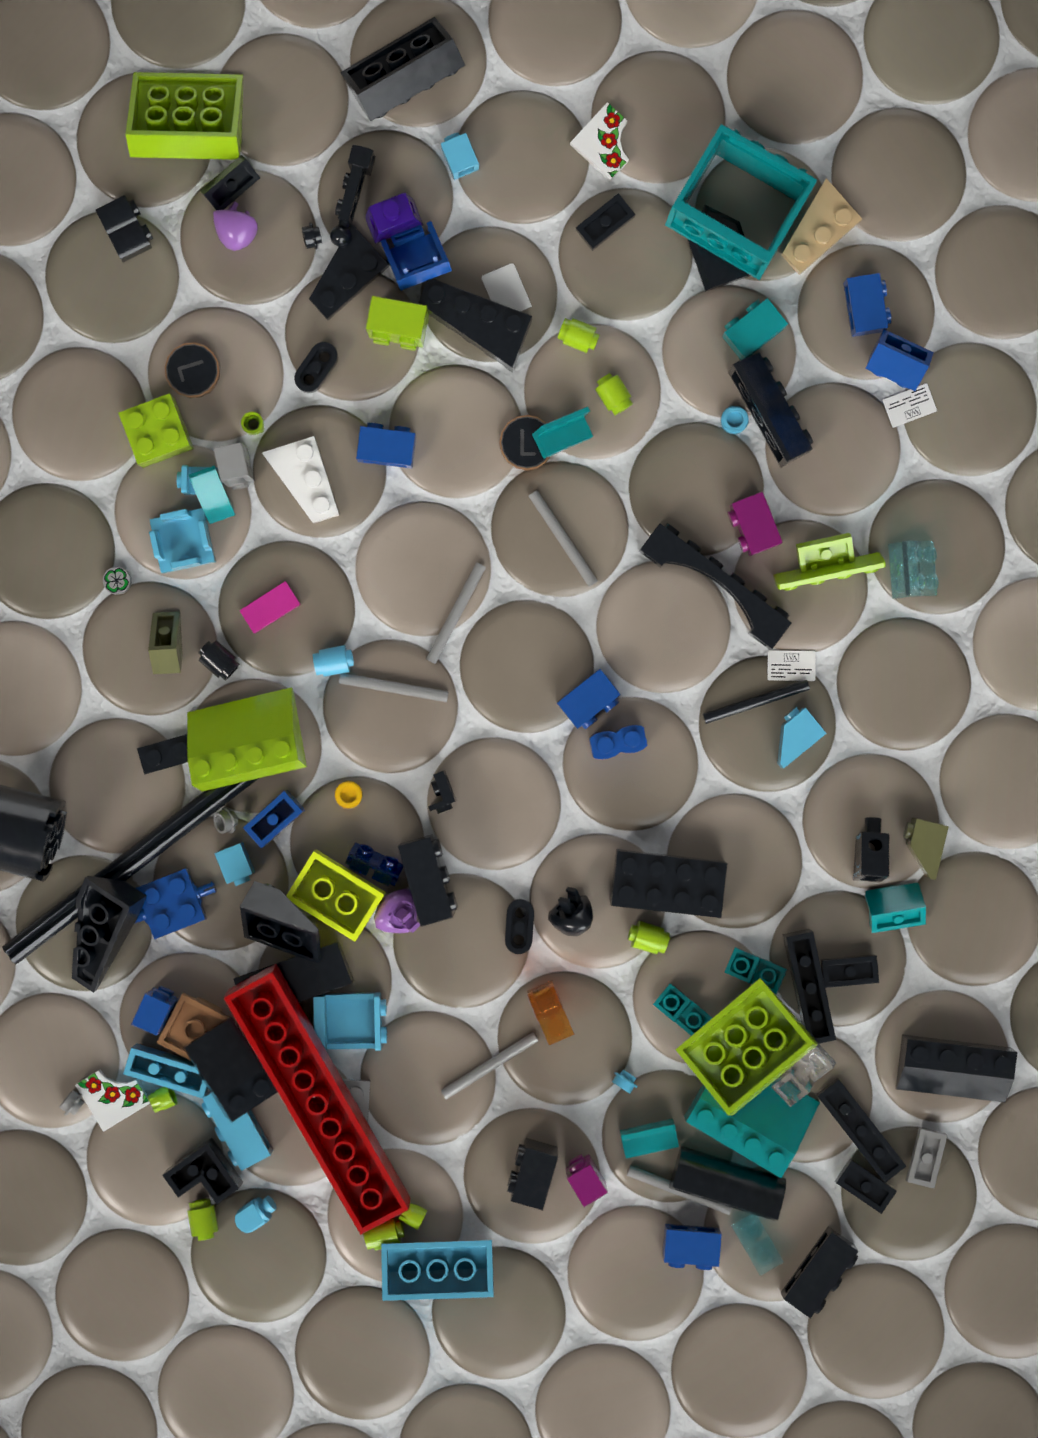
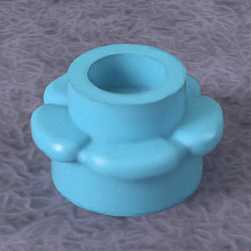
[612,1070,638,1094]

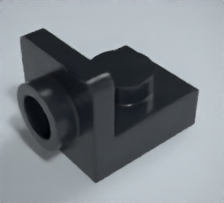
[428,770,457,814]

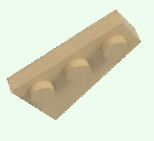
[782,178,862,275]

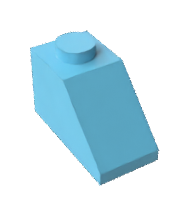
[777,707,827,768]

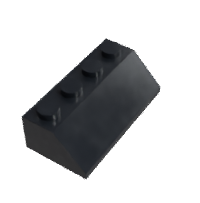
[341,17,466,121]
[728,352,813,468]
[896,1034,1017,1102]

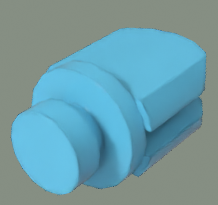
[235,1196,277,1233]

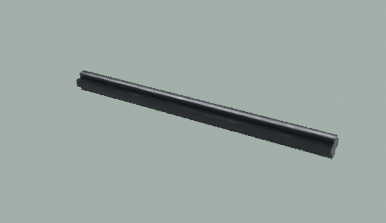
[2,778,259,964]

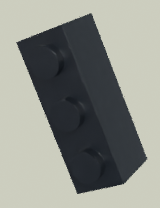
[781,1226,859,1319]

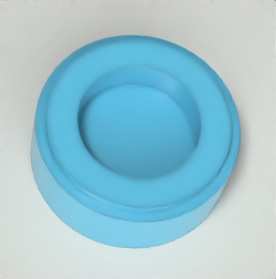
[720,406,749,434]

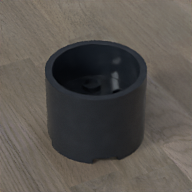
[0,785,67,882]

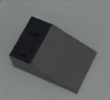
[240,881,321,964]
[183,1017,277,1122]

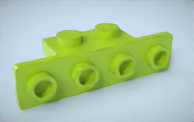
[773,533,886,590]

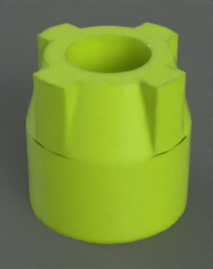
[241,412,264,435]
[148,1087,178,1113]
[399,1203,428,1230]

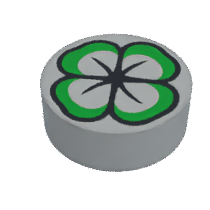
[103,567,132,595]

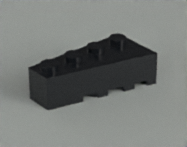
[419,278,532,373]

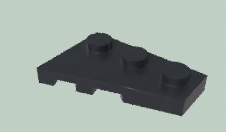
[309,224,389,321]

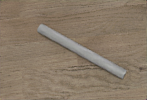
[529,490,598,587]
[426,562,486,664]
[339,673,449,702]
[441,1032,539,1100]
[627,1165,732,1215]

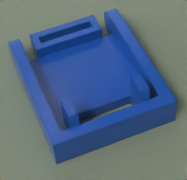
[381,221,452,291]

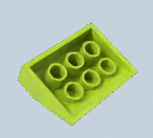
[125,72,243,160]
[187,687,307,792]
[675,978,818,1116]

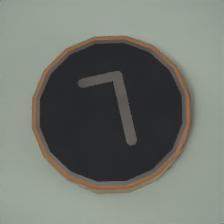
[165,343,220,398]
[500,415,550,471]

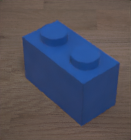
[843,273,891,337]
[865,329,934,391]
[356,423,416,469]
[557,669,621,729]
[243,790,305,848]
[132,986,179,1036]
[662,1224,722,1270]

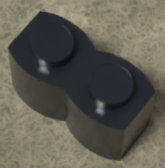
[96,195,154,262]

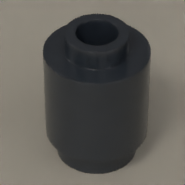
[198,640,240,681]

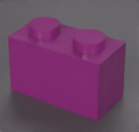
[727,492,783,557]
[566,1154,608,1207]

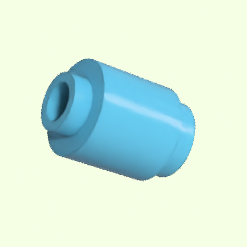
[313,645,354,677]

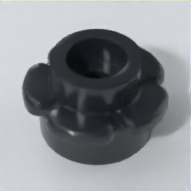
[302,222,322,250]

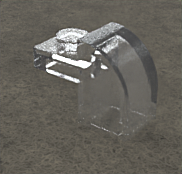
[771,1044,836,1107]

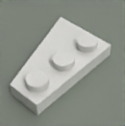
[262,436,339,523]

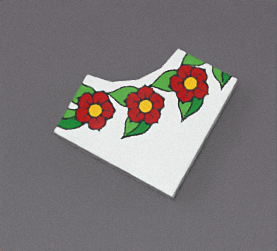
[570,102,629,181]
[75,1070,150,1132]

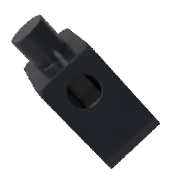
[853,817,889,882]

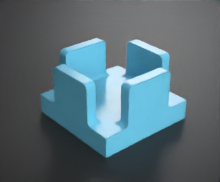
[149,508,216,574]

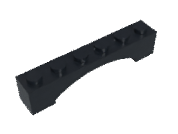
[639,523,792,650]

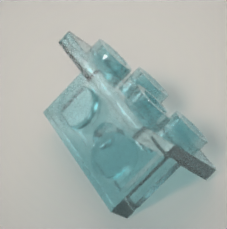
[888,540,939,599]

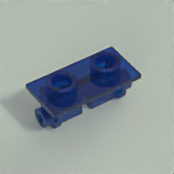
[345,842,404,887]

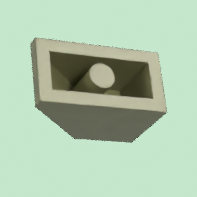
[148,611,183,674]
[903,817,949,880]

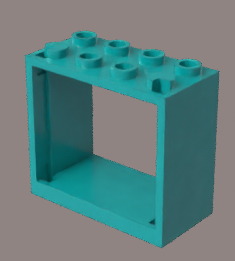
[665,124,817,281]

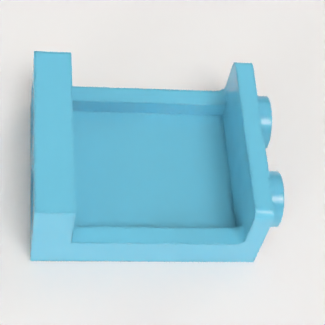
[313,992,387,1051]

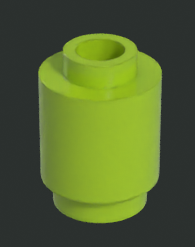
[557,318,600,353]
[595,373,633,416]
[628,921,670,954]
[187,1198,219,1241]
[363,1217,405,1251]

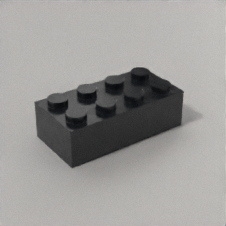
[610,849,727,918]

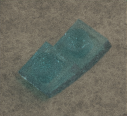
[732,1214,784,1276]

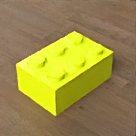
[286,849,386,942]

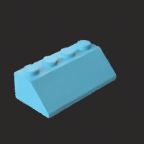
[381,1240,494,1301]

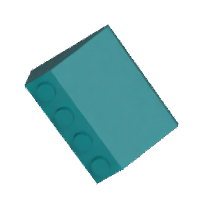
[684,1077,820,1178]

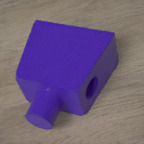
[365,193,423,244]

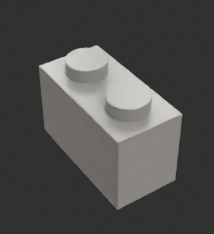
[214,443,254,490]

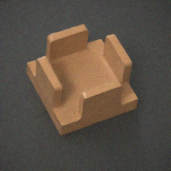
[156,993,229,1061]

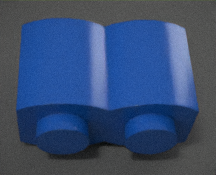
[589,725,648,759]

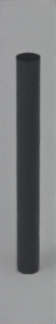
[703,680,810,724]

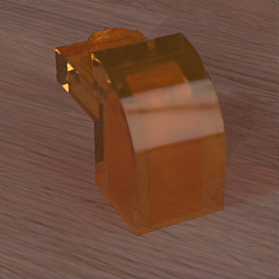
[527,980,574,1045]

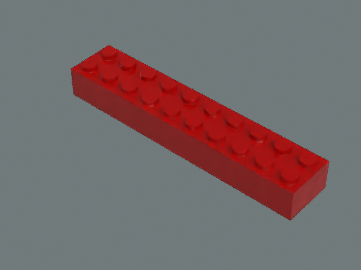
[224,964,411,1235]

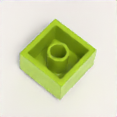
[366,296,429,351]
[118,393,194,468]

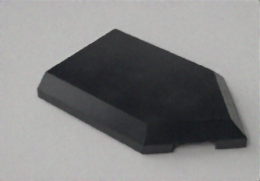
[688,205,751,292]

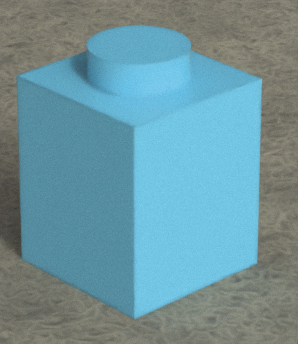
[441,133,479,180]
[214,842,255,886]

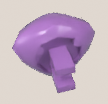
[213,201,258,251]
[374,888,420,933]

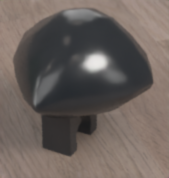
[548,887,593,936]

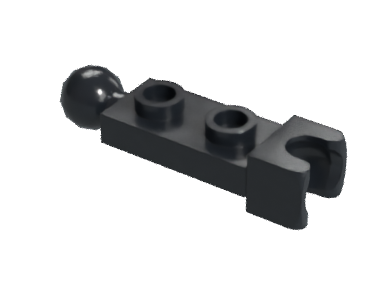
[330,145,375,247]

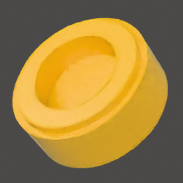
[335,781,363,808]

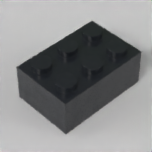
[398,835,458,927]

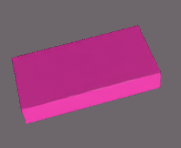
[239,581,301,634]

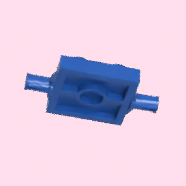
[134,868,217,940]

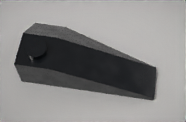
[72,876,147,993]

